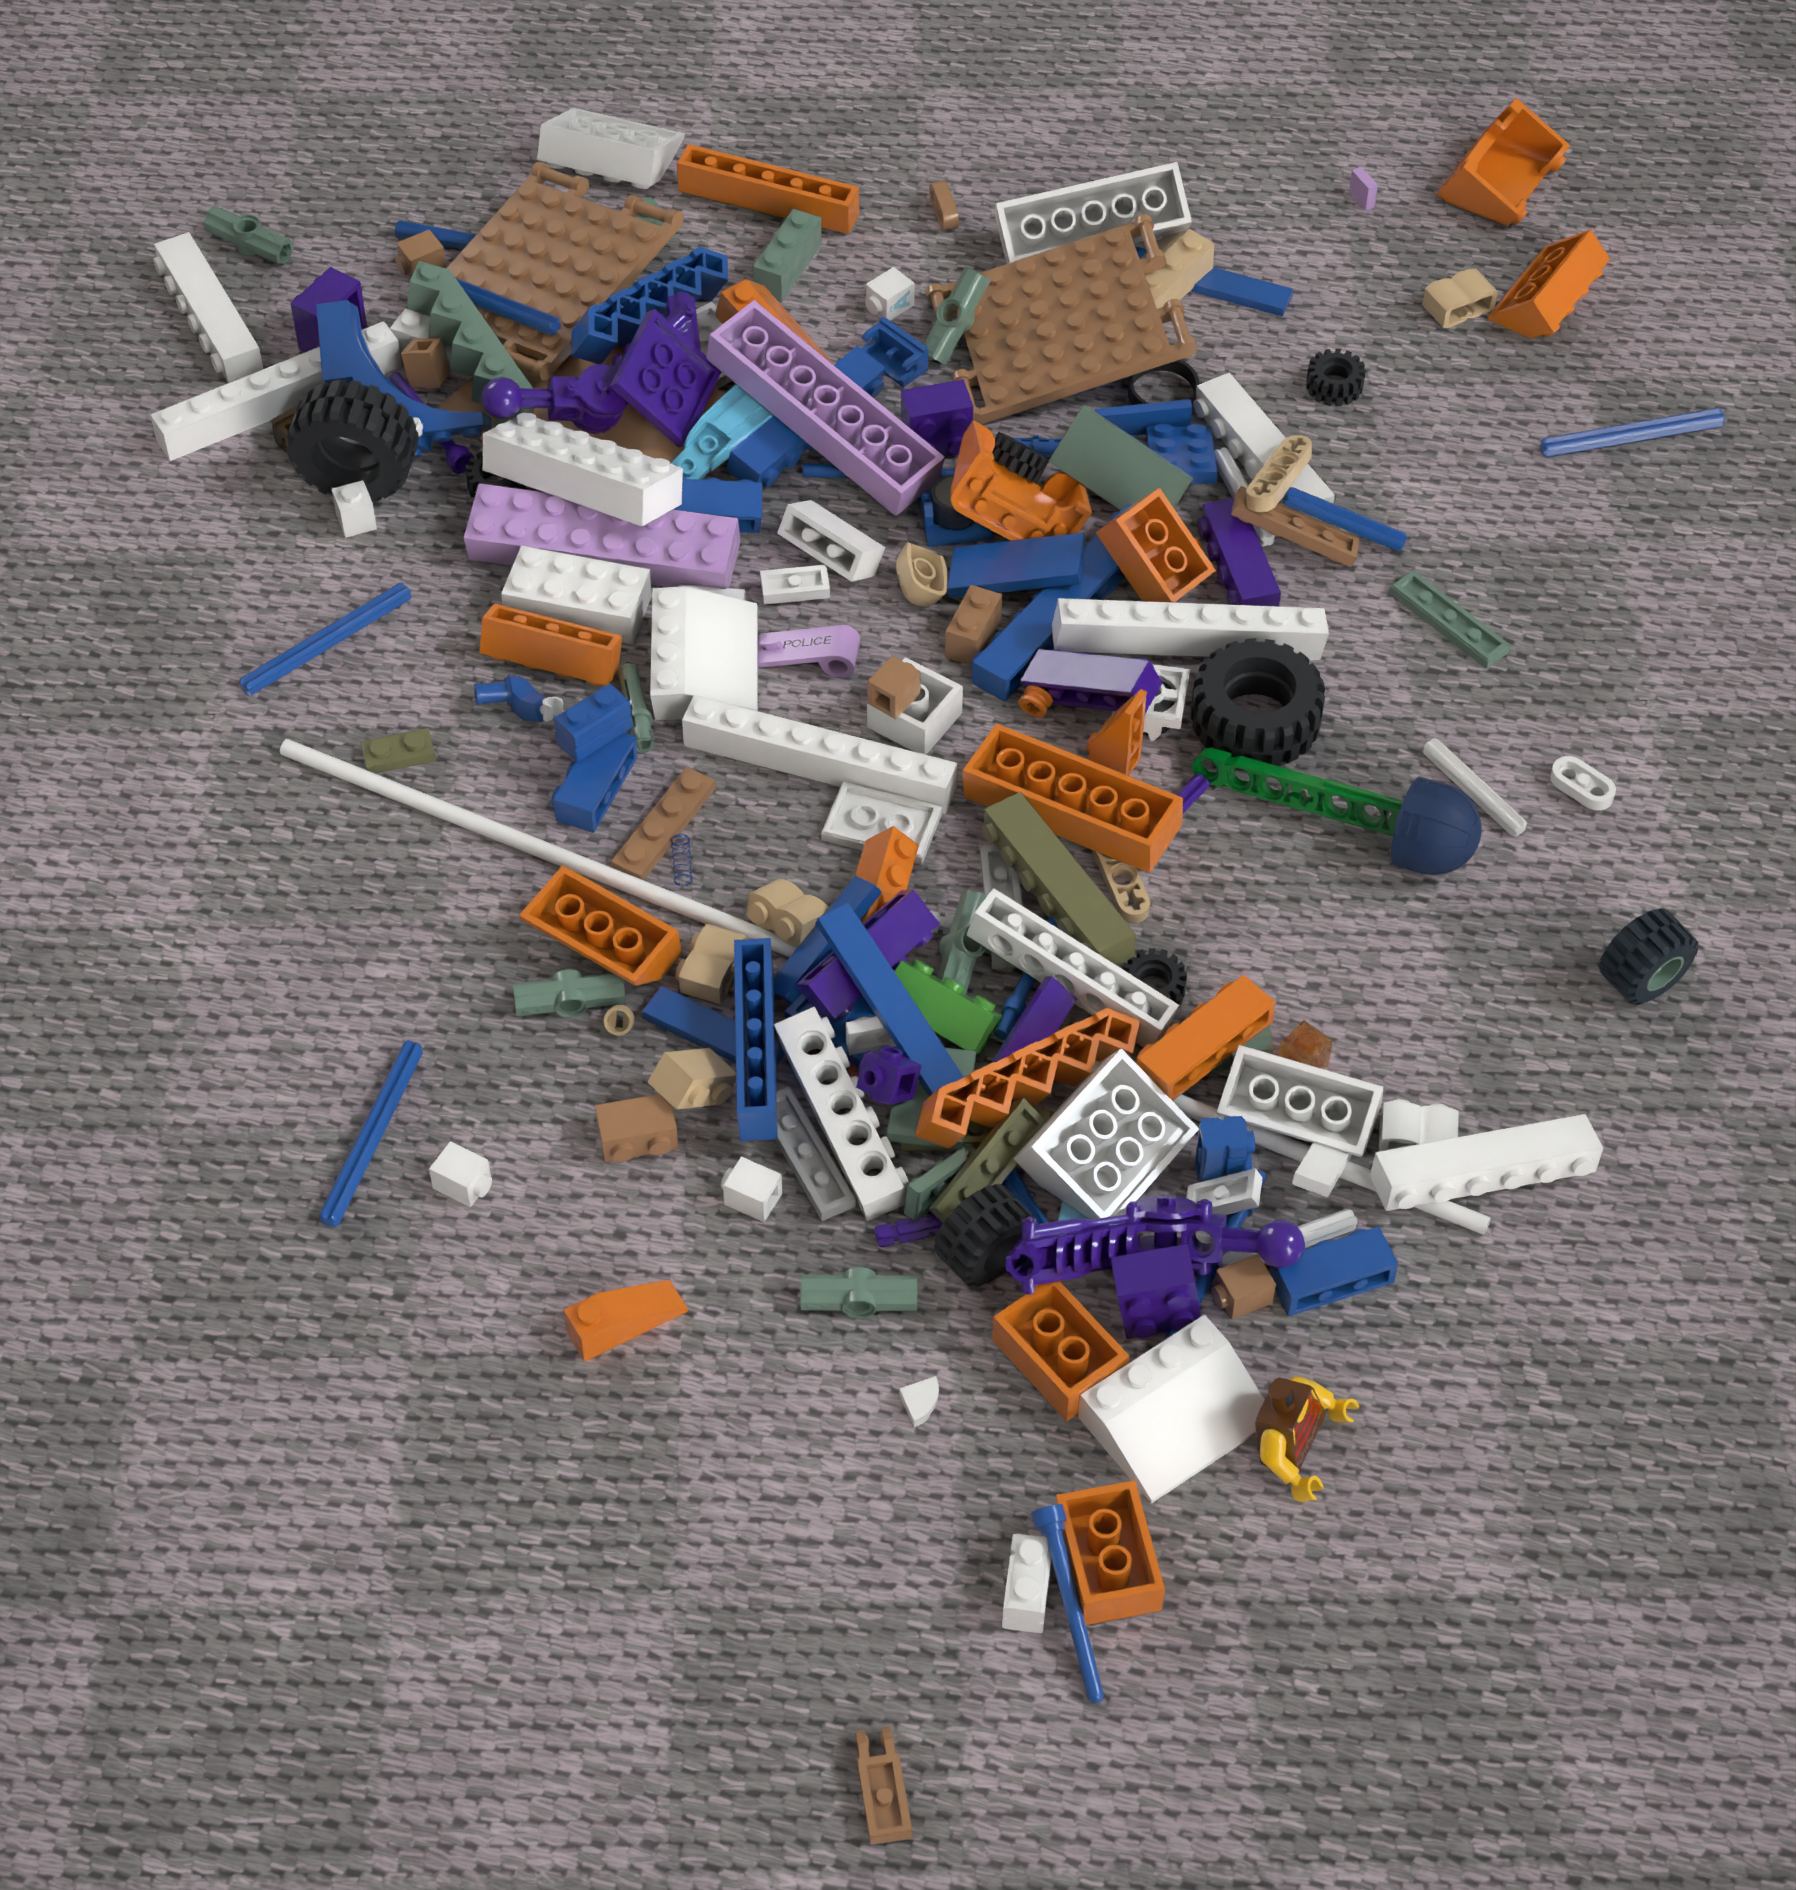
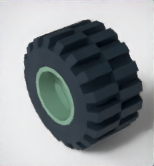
[1599,908,1699,1005]

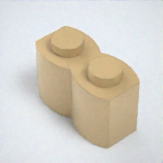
[1422,269,1498,328]
[746,879,829,946]
[676,924,747,1005]

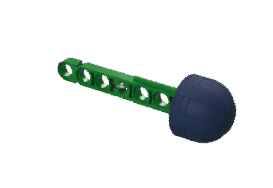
[1192,748,1482,875]

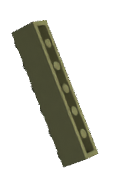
[982,792,1136,965]

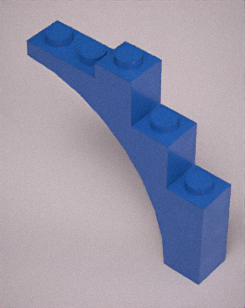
[316,300,492,458]

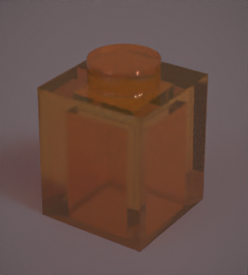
[1279,1020,1333,1069]

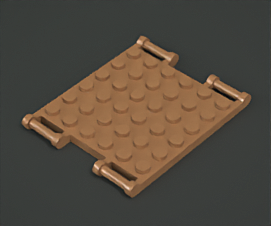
[400,162,684,381]
[926,214,1198,424]

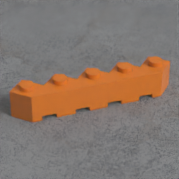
[915,1008,1140,1149]

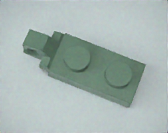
[904,1144,977,1220]

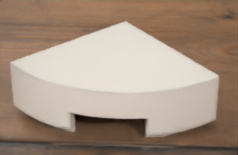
[899,1376,939,1428]

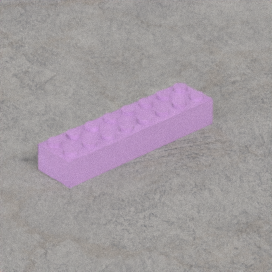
[706,300,945,516]
[464,484,741,589]

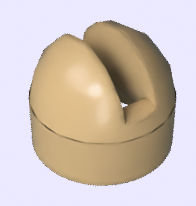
[604,1005,634,1036]

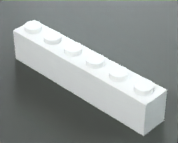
[153,232,263,382]
[1193,373,1335,521]
[1370,1114,1603,1211]

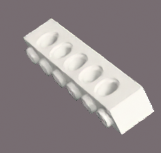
[967,888,1179,1047]
[774,1006,909,1221]

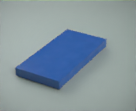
[947,533,1086,598]

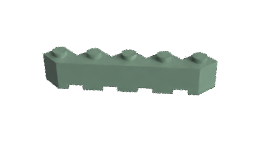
[407,261,534,428]

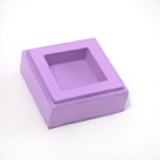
[1349,167,1378,211]

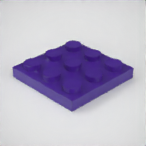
[610,309,722,447]

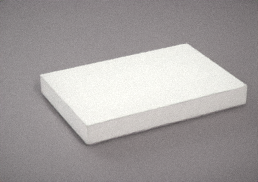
[821,782,942,865]

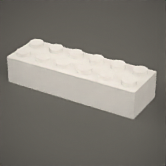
[994,162,1192,264]
[483,413,683,526]

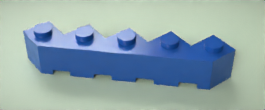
[571,247,728,364]

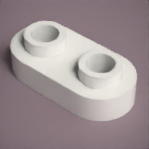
[1550,756,1616,810]

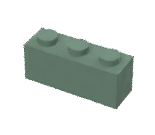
[753,209,822,303]

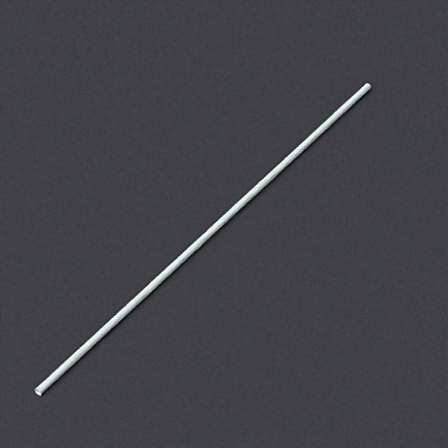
[280,739,1491,1235]

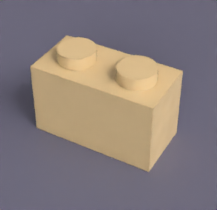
[648,1048,736,1110]

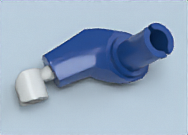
[474,675,563,722]

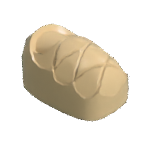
[896,542,947,607]

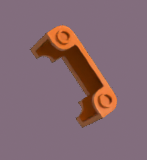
[1436,98,1570,227]
[950,420,1092,541]

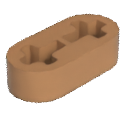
[929,180,959,231]

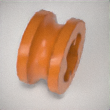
[1018,685,1053,718]

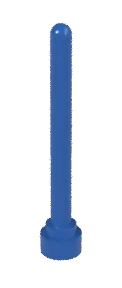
[1031,1504,1104,1703]

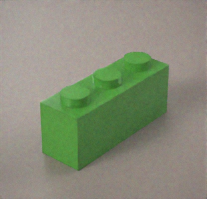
[895,959,1002,1054]

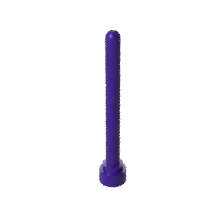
[389,372,475,474]

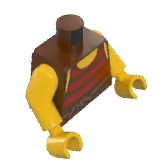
[1255,1376,1359,1502]

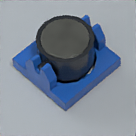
[917,474,993,547]

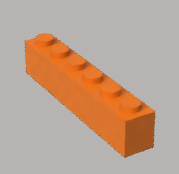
[677,144,859,234]

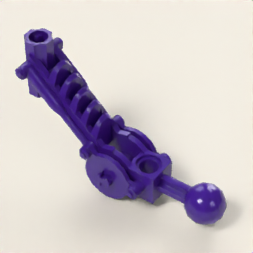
[481,293,701,434]
[1006,1194,1305,1295]

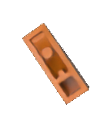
[1086,689,1147,776]
[563,1279,688,1362]

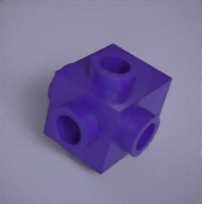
[856,1046,922,1104]

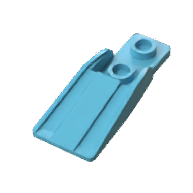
[671,384,774,480]

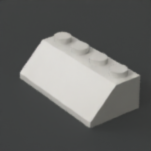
[1217,1045,1384,1157]

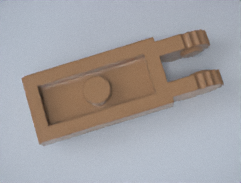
[855,1726,913,1845]

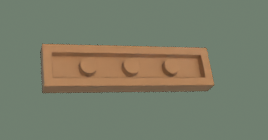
[1231,486,1360,567]
[611,767,716,880]

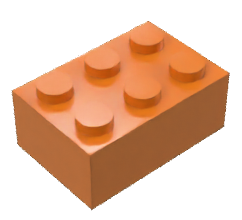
[1095,488,1216,603]
[992,1281,1130,1422]
[1055,1480,1165,1625]

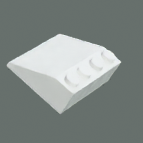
[537,108,685,189]
[650,586,758,720]
[1013,1048,1199,1220]
[1078,1314,1265,1503]

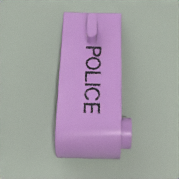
[758,625,861,678]

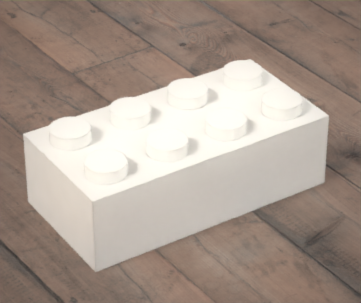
[501,545,652,644]

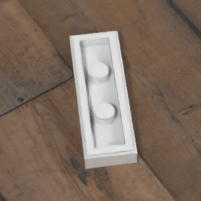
[1292,1126,1362,1197]

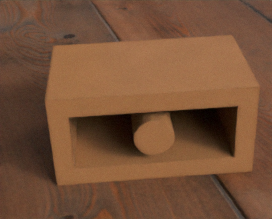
[945,585,1002,666]
[595,1094,679,1162]

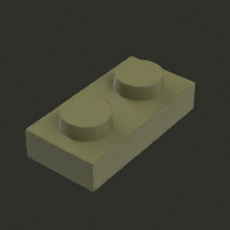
[361,728,436,774]

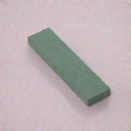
[1389,570,1511,669]

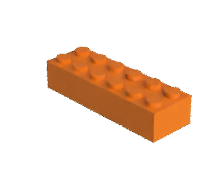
[962,723,1183,873]

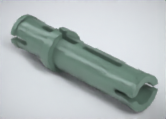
[617,663,655,753]

